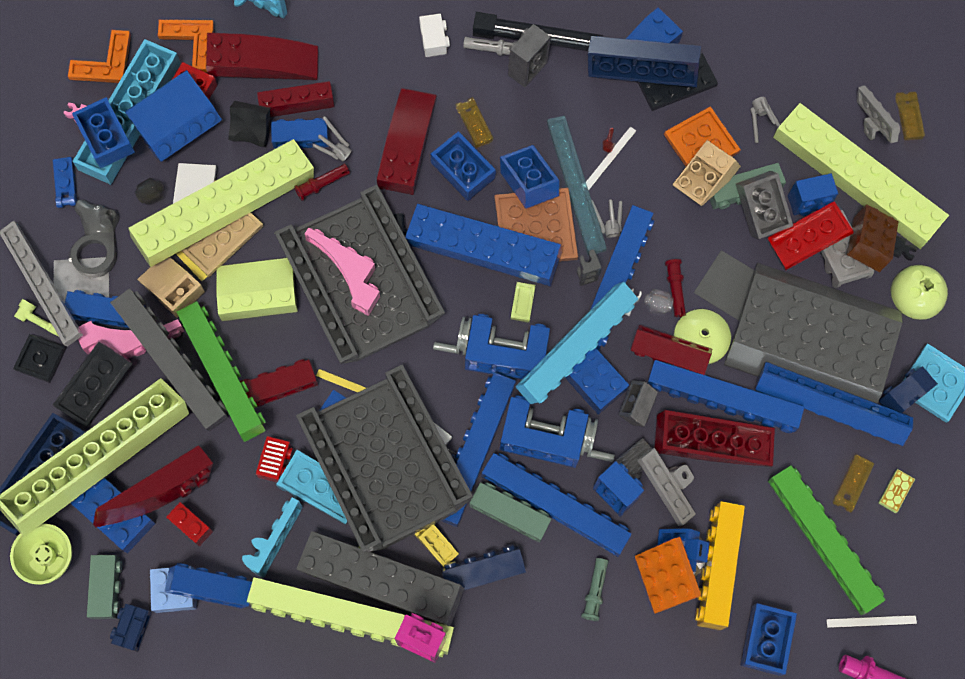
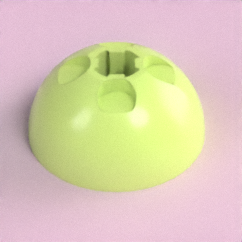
[891,265,948,320]
[10,524,72,585]

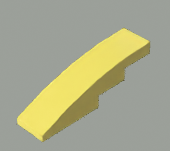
[414,524,459,567]

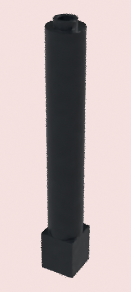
[473,12,603,51]

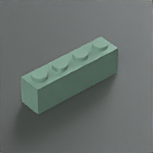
[709,163,786,210]
[469,482,551,543]

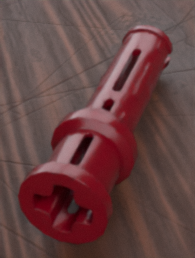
[294,163,350,201]
[665,259,686,318]

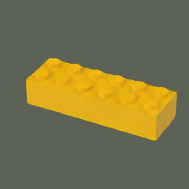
[695,501,745,630]

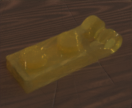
[896,92,925,140]
[455,97,493,148]
[833,455,874,513]

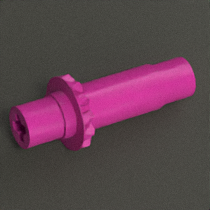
[838,654,906,679]

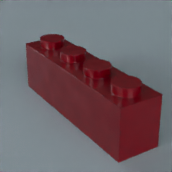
[257,81,334,117]
[631,325,713,375]
[240,359,318,407]

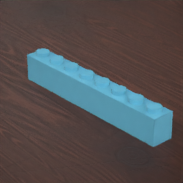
[516,282,638,404]

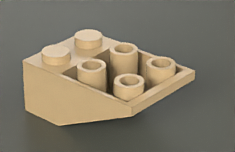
[673,140,741,206]
[137,257,205,318]

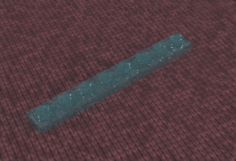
[547,116,607,255]

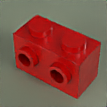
[172,62,217,100]

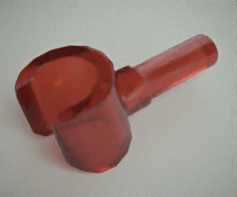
[603,128,615,153]

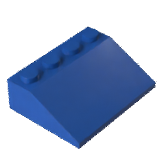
[125,70,222,162]

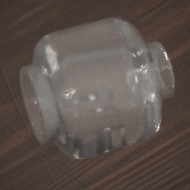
[644,289,673,315]

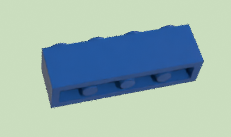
[65,290,146,329]
[164,563,252,609]

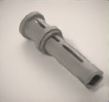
[464,37,512,56]

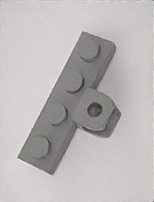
[857,85,900,143]
[637,448,696,526]

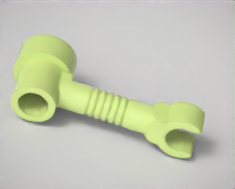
[14,299,59,337]

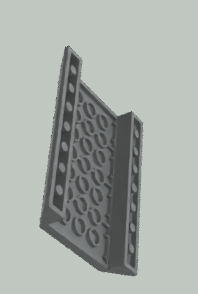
[274,185,445,364]
[724,263,902,404]
[296,364,473,553]

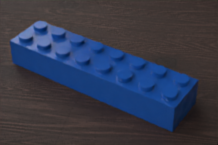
[405,204,562,286]

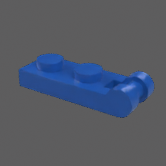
[53,157,77,208]

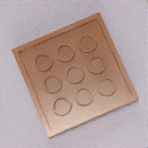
[494,188,578,262]

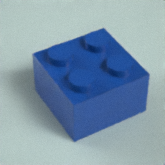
[787,173,838,216]

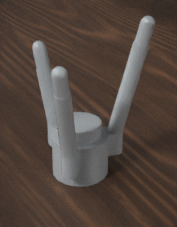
[750,97,780,143]
[312,116,352,162]
[590,199,622,238]

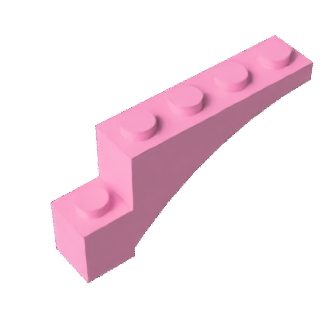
[305,228,380,316]
[78,319,184,359]

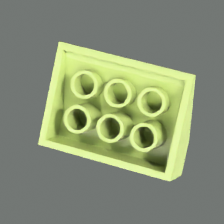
[217,258,298,321]

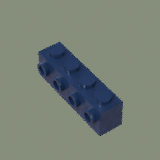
[441,545,526,590]

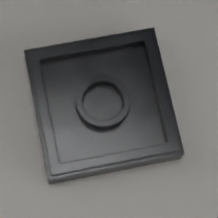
[13,334,66,383]

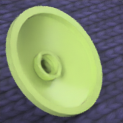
[674,309,731,364]

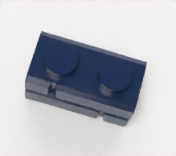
[110,604,152,652]

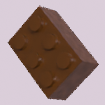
[847,204,899,272]

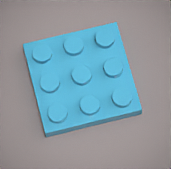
[902,343,965,423]

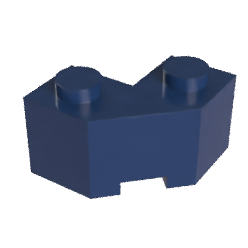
[879,366,938,413]

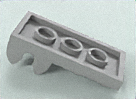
[821,210,874,288]

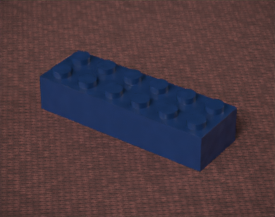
[588,36,701,87]
[0,413,86,536]

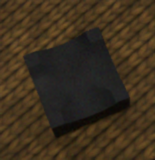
[228,101,270,147]

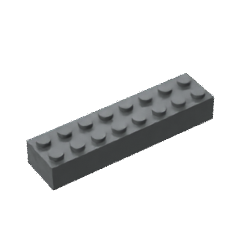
[110,288,228,432]
[296,531,464,626]

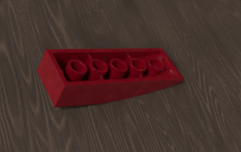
[206,33,318,80]
[377,88,437,195]
[655,410,775,467]
[93,445,213,528]

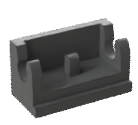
[577,249,601,286]

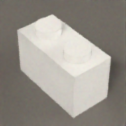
[419,14,450,57]

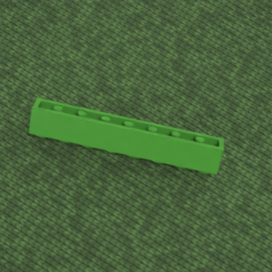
[177,301,266,442]
[768,466,885,615]

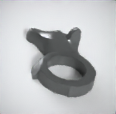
[68,199,120,278]

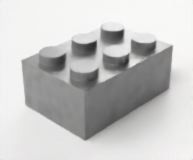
[508,24,551,88]
[736,171,793,239]

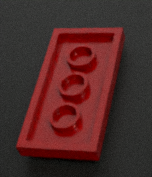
[768,201,854,270]

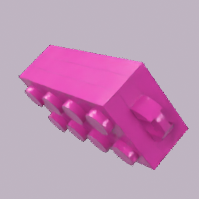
[394,613,446,663]

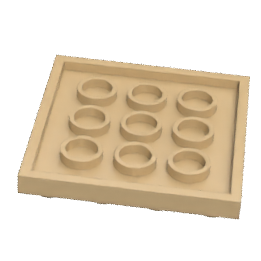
[181,179,263,277]

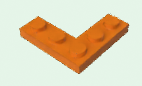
[158,20,214,72]
[68,30,131,83]

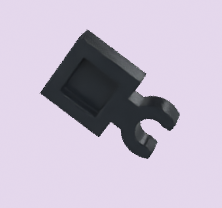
[893,235,918,261]

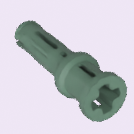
[581,558,609,621]

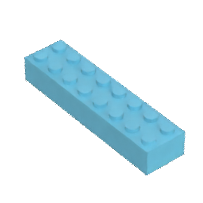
[73,39,181,185]

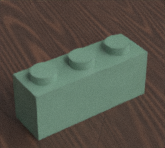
[87,555,122,619]

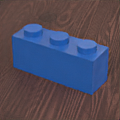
[271,118,329,149]

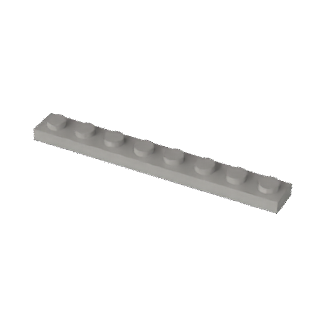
[0,221,83,347]

